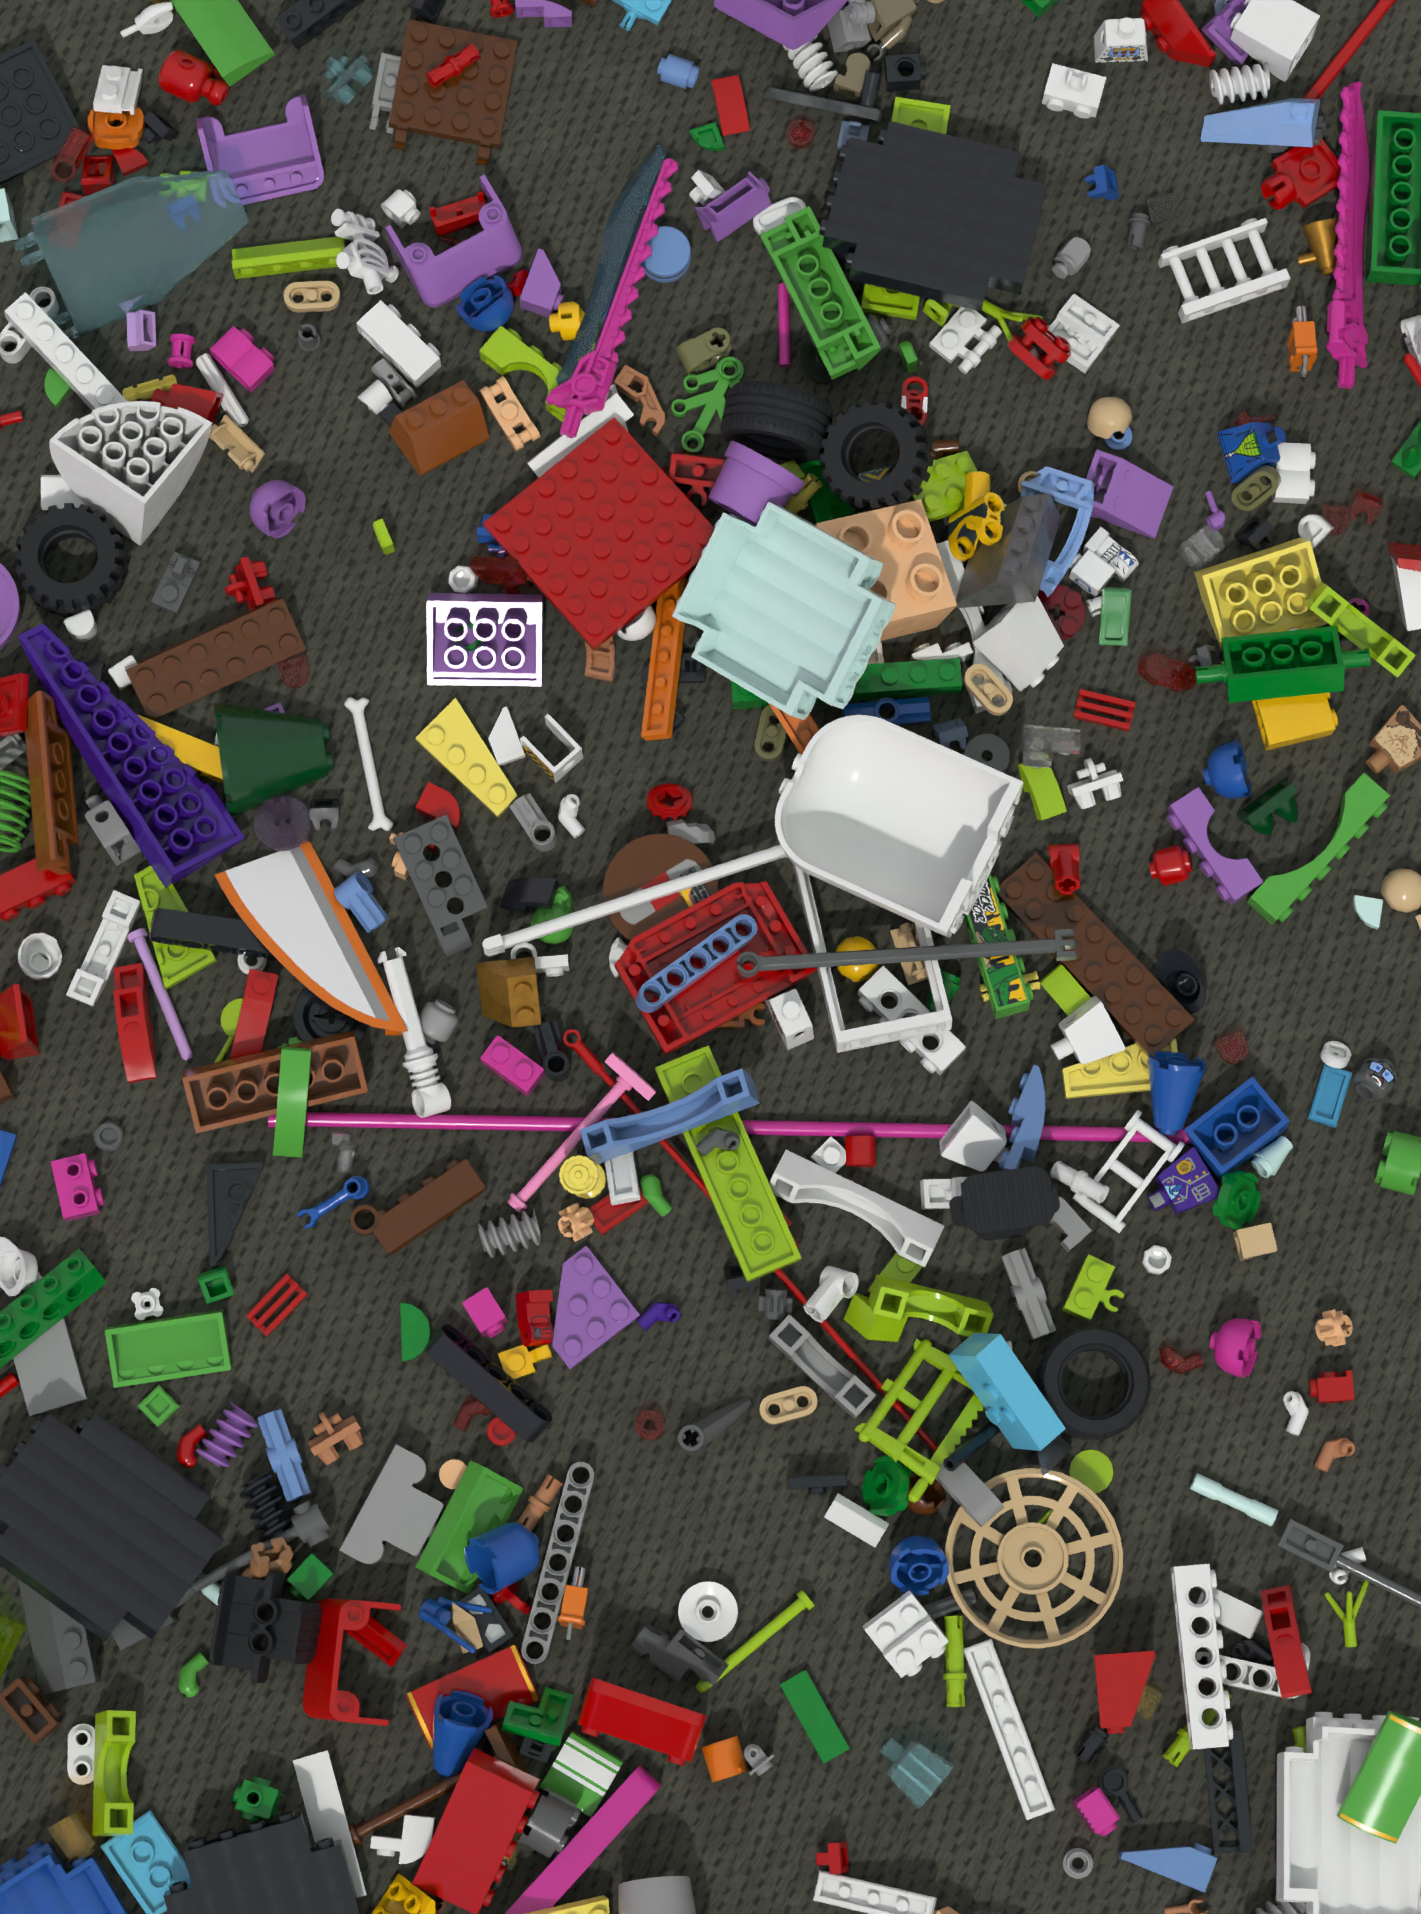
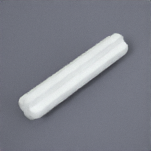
[196,353,249,428]

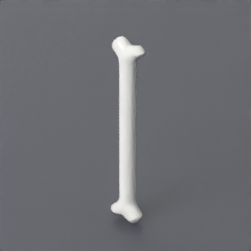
[344,697,393,831]

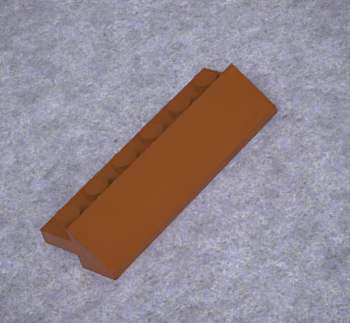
[25,691,79,875]

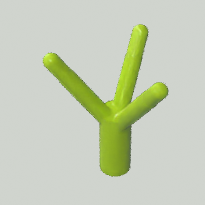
[982,299,1043,341]
[1324,1580,1369,1647]

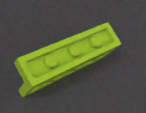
[232,237,345,279]

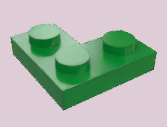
[501,1687,574,1746]

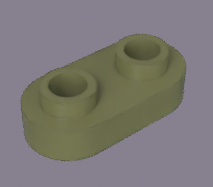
[1231,465,1281,511]
[754,705,786,762]

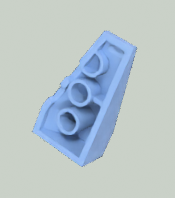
[1201,98,1320,147]

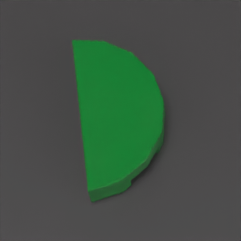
[400,1303,431,1362]

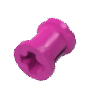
[168,334,195,369]

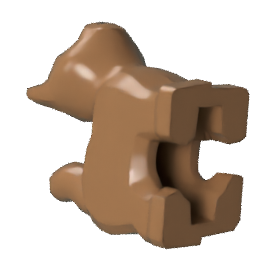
[241,1537,293,1580]

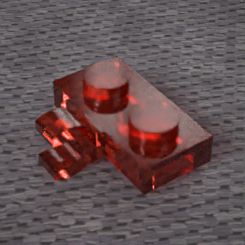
[468,556,528,594]

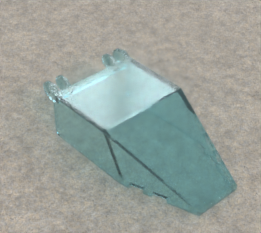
[14,170,249,340]

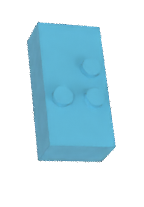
[949,1333,1066,1451]

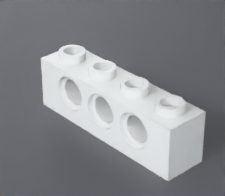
[858,966,966,1075]

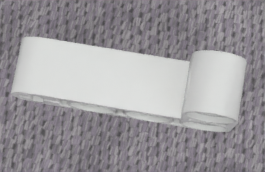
[1195,1643,1310,1698]

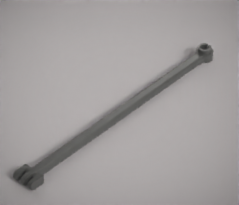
[737,929,1077,977]

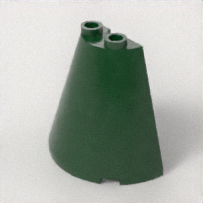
[214,702,333,817]

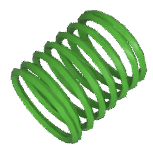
[0,770,31,852]

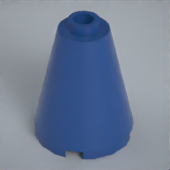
[1147,1051,1207,1135]
[433,1690,493,1777]

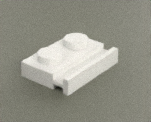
[93,65,143,115]

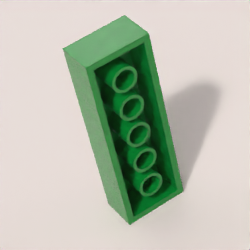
[1365,110,1421,286]

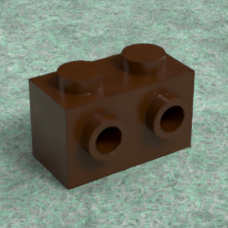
[0,1677,63,1744]

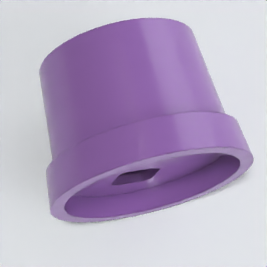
[708,441,805,525]

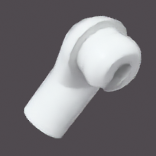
[1283,1391,1309,1436]
[1329,1547,1366,1585]

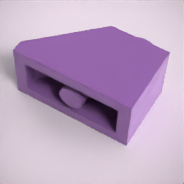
[519,248,565,317]

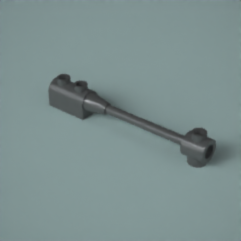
[112,1501,331,1651]

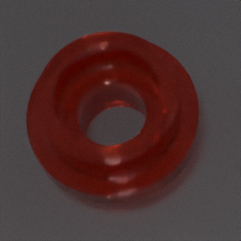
[635,1410,664,1440]

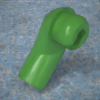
[640,1174,672,1216]

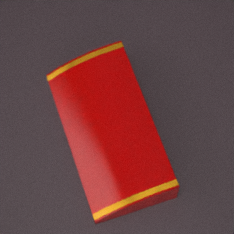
[406,1644,540,1749]

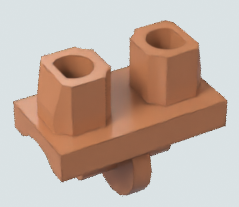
[308,1412,363,1465]

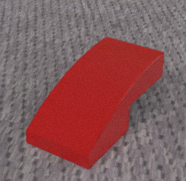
[711,75,750,136]

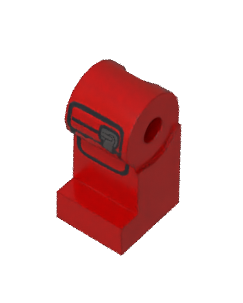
[515,1290,553,1347]

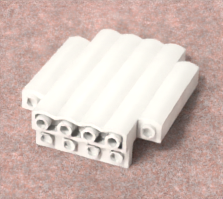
[1276,1712,1421,1914]

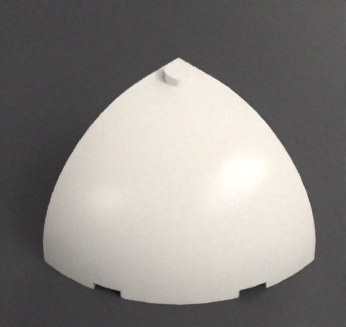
[49,401,212,546]

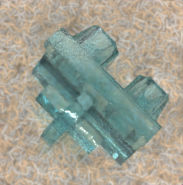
[323,55,374,106]

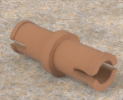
[516,1474,563,1532]

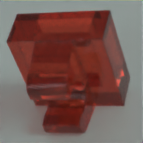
[1351,490,1384,525]

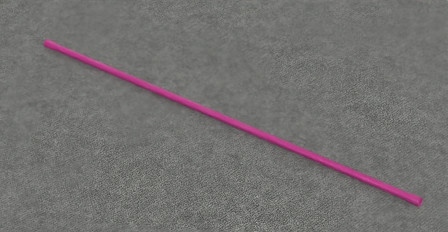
[268,1112,1191,1144]

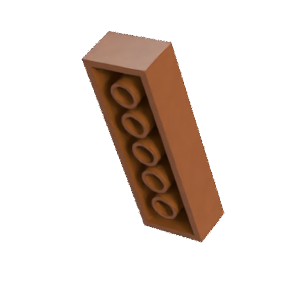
[182,1030,368,1134]

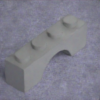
[768,1314,876,1419]

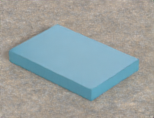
[100,1810,191,1914]

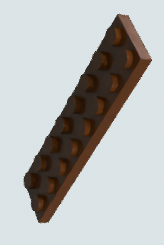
[996,853,1195,1056]

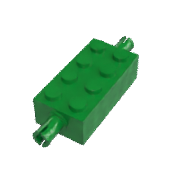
[1195,626,1371,703]

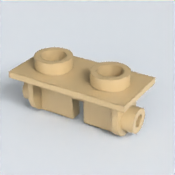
[209,415,265,473]
[890,922,928,985]

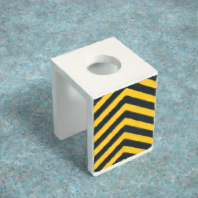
[520,714,583,783]

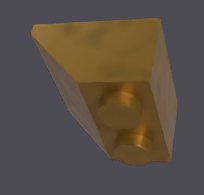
[476,957,541,1028]

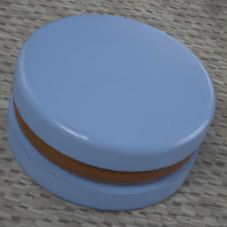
[641,226,691,283]

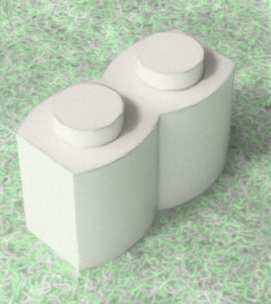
[1272,442,1316,504]

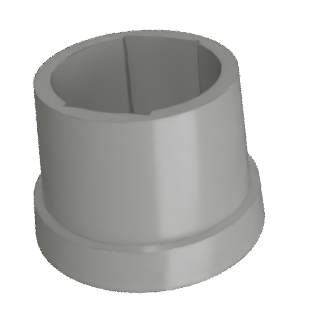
[618,1876,696,1914]

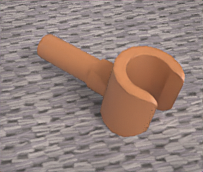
[1164,1896,1209,1914]

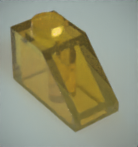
[47,1811,99,1860]

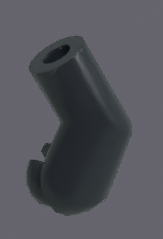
[1231,1639,1273,1666]

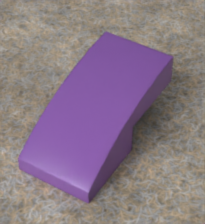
[515,0,572,27]

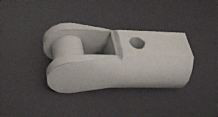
[371,358,417,408]

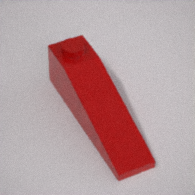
[229,969,278,1060]

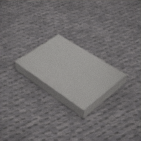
[13,1318,88,1417]

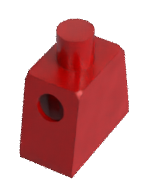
[151,383,224,425]

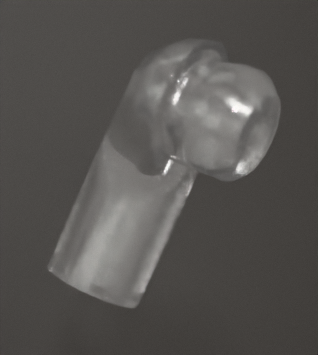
[331,1130,355,1173]

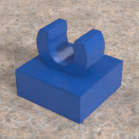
[1085,164,1119,200]

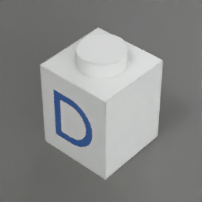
[1069,549,1116,598]

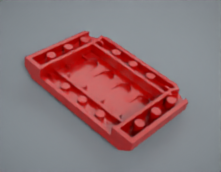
[614,881,817,1054]

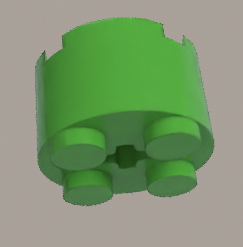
[1375,1131,1421,1196]

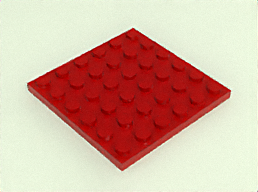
[483,417,714,651]

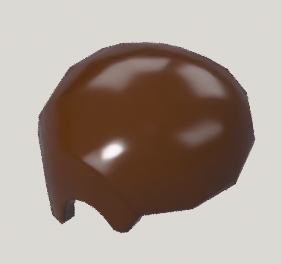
[907,1473,946,1515]

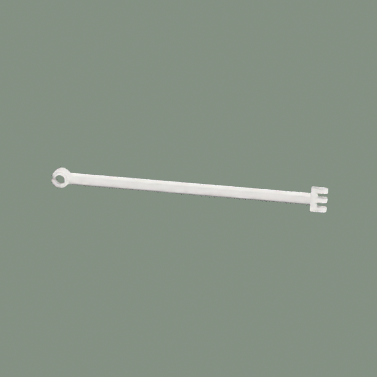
[482,845,787,956]

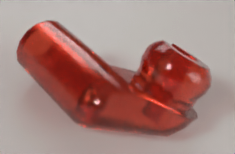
[1159,1347,1204,1374]
[452,1397,492,1432]

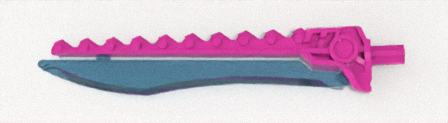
[546,145,678,438]

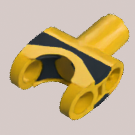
[948,471,1004,561]

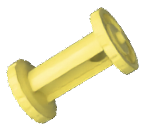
[559,1155,606,1199]

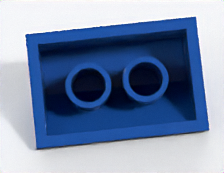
[1184,1076,1290,1182]

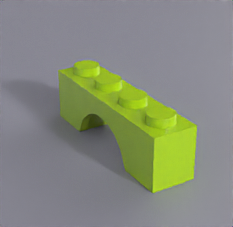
[479,326,570,423]
[1304,582,1416,678]
[868,1274,994,1337]
[92,1710,136,1836]

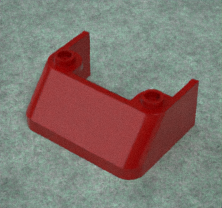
[303,1598,404,1726]
[577,1677,707,1766]

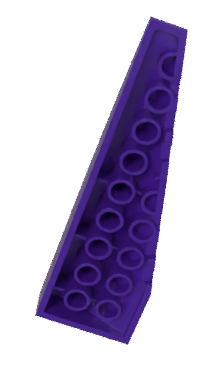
[18,624,245,888]

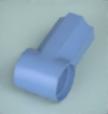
[334,872,389,933]

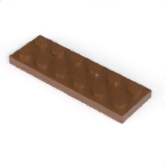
[125,596,306,720]

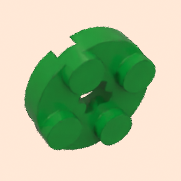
[1212,1170,1261,1230]
[862,1456,911,1517]

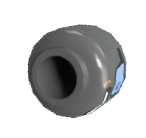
[1354,1057,1397,1101]

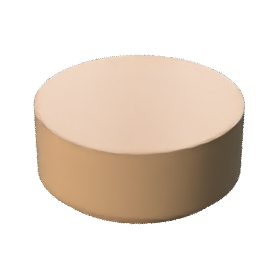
[439,1459,467,1490]

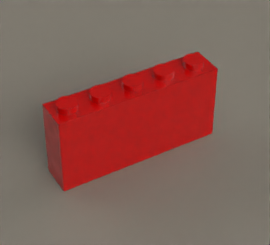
[412,1748,540,1914]

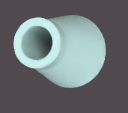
[1251,1136,1293,1178]

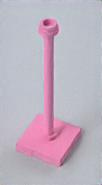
[507,1052,656,1213]

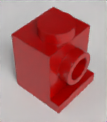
[1308,1370,1354,1404]

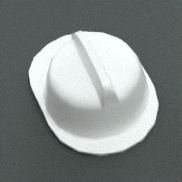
[0,1237,42,1296]

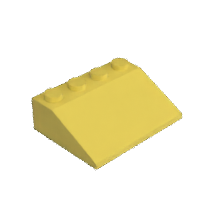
[1194,537,1328,651]

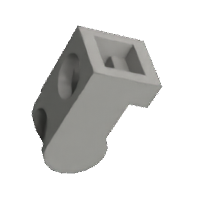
[1049,1197,1092,1252]

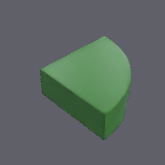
[44,368,72,408]

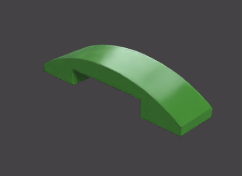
[273,1047,311,1158]

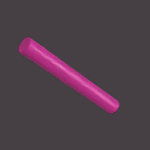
[777,283,791,367]

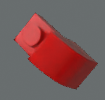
[415,782,461,853]

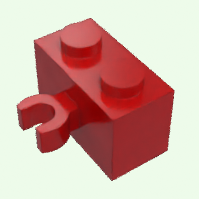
[669,452,726,506]

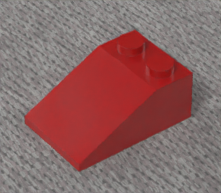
[0,984,40,1061]

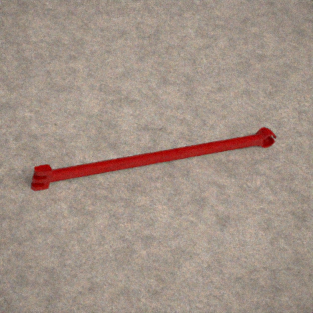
[1303,0,1396,99]

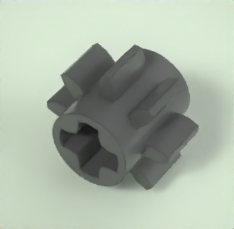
[758,1288,793,1320]

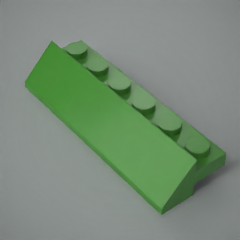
[760,206,881,380]

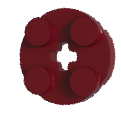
[1037,585,1085,642]

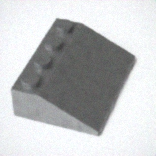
[956,493,1061,608]

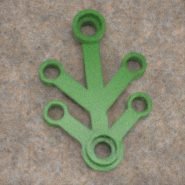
[671,357,744,454]

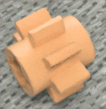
[558,1203,594,1242]
[1315,1309,1353,1347]

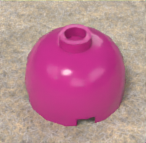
[1210,1318,1261,1378]

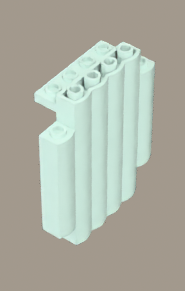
[672,502,896,720]

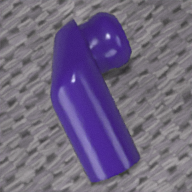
[636,1302,681,1331]

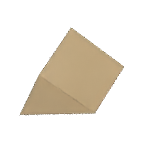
[452,1602,484,1654]

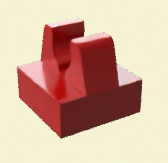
[815,1841,849,1874]

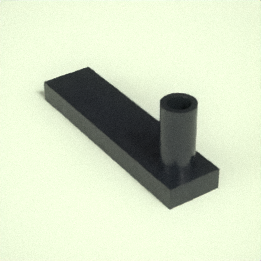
[768,70,882,121]

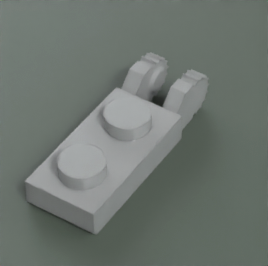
[369,52,401,134]

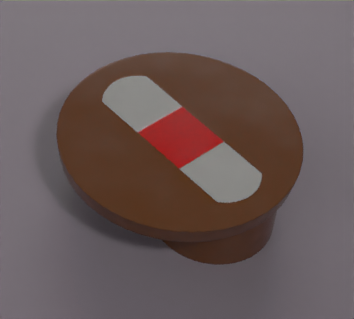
[603,834,719,941]

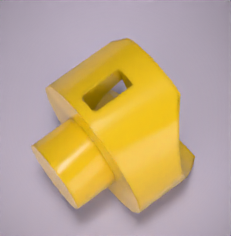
[549,301,588,341]

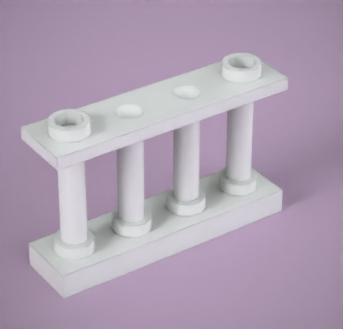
[1158,218,1290,324]

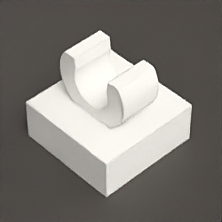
[689,170,726,206]

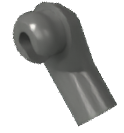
[334,857,379,879]
[695,1129,740,1157]

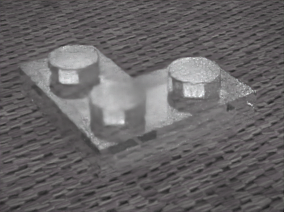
[1022,724,1081,768]

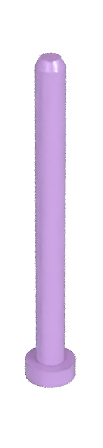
[127,928,193,1061]

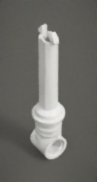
[378,947,451,1118]

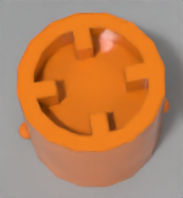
[701,1736,749,1782]

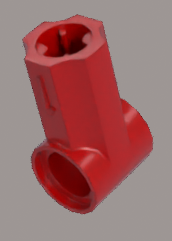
[1048,844,1080,895]

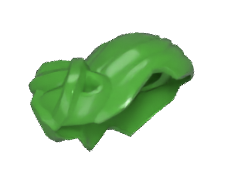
[530,886,573,945]

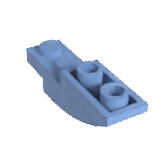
[999,1065,1045,1170]

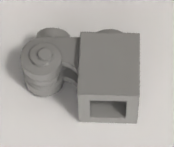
[827,0,876,53]

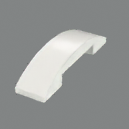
[66,890,141,1007]

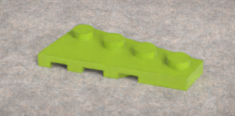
[134,866,217,990]

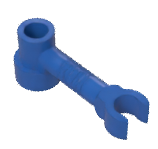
[297,1176,371,1228]

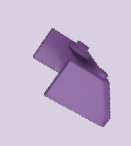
[385,174,522,308]

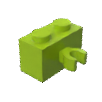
[1061,1254,1124,1323]

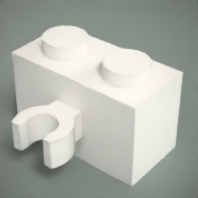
[1042,63,1106,119]

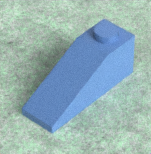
[1117,1843,1217,1892]

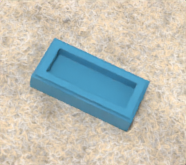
[1307,1064,1352,1128]

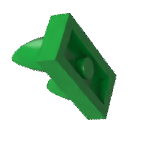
[1391,421,1421,480]

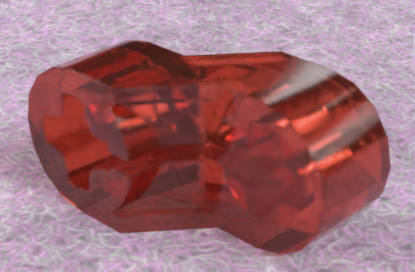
[1137,653,1196,692]

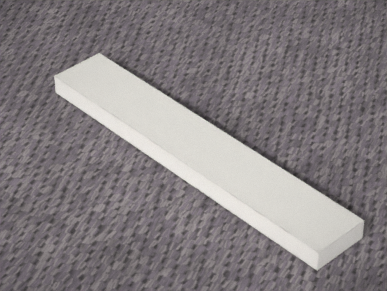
[964,1639,1055,1820]

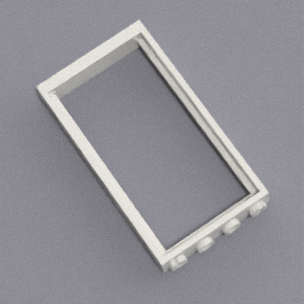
[793,864,952,1053]

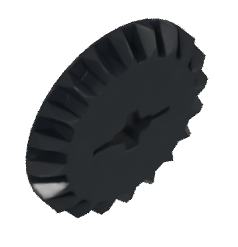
[294,988,369,1043]

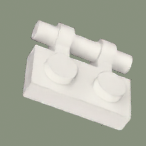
[929,307,1002,374]

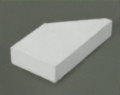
[488,706,525,766]

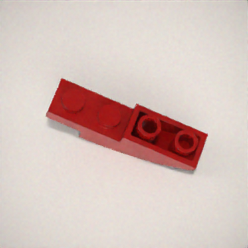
[113,963,157,1083]
[1261,1585,1312,1699]

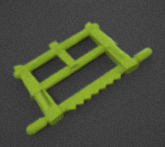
[854,1338,983,1503]

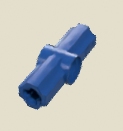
[842,697,931,726]

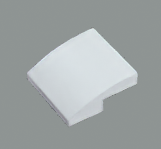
[1048,294,1120,373]

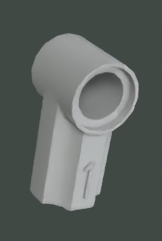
[509,793,557,852]

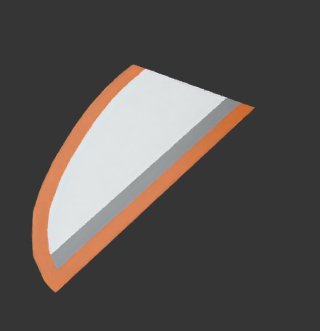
[215,841,408,1032]

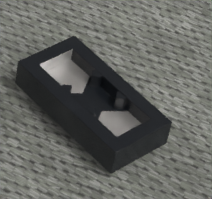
[459,1587,514,1653]

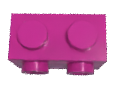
[51,1153,105,1221]

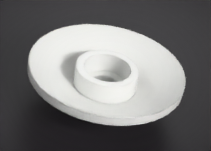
[678,1581,738,1642]

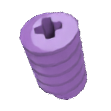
[195,1401,258,1467]

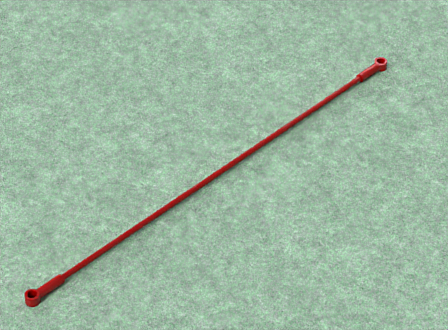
[563,1029,938,1453]

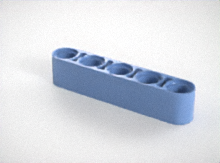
[635,915,757,1013]

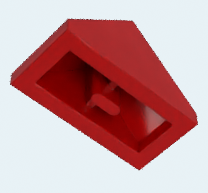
[81,155,115,198]

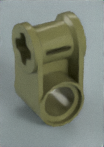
[675,327,731,375]

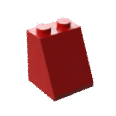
[1094,1651,1155,1734]

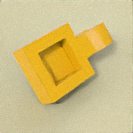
[498,1345,552,1380]

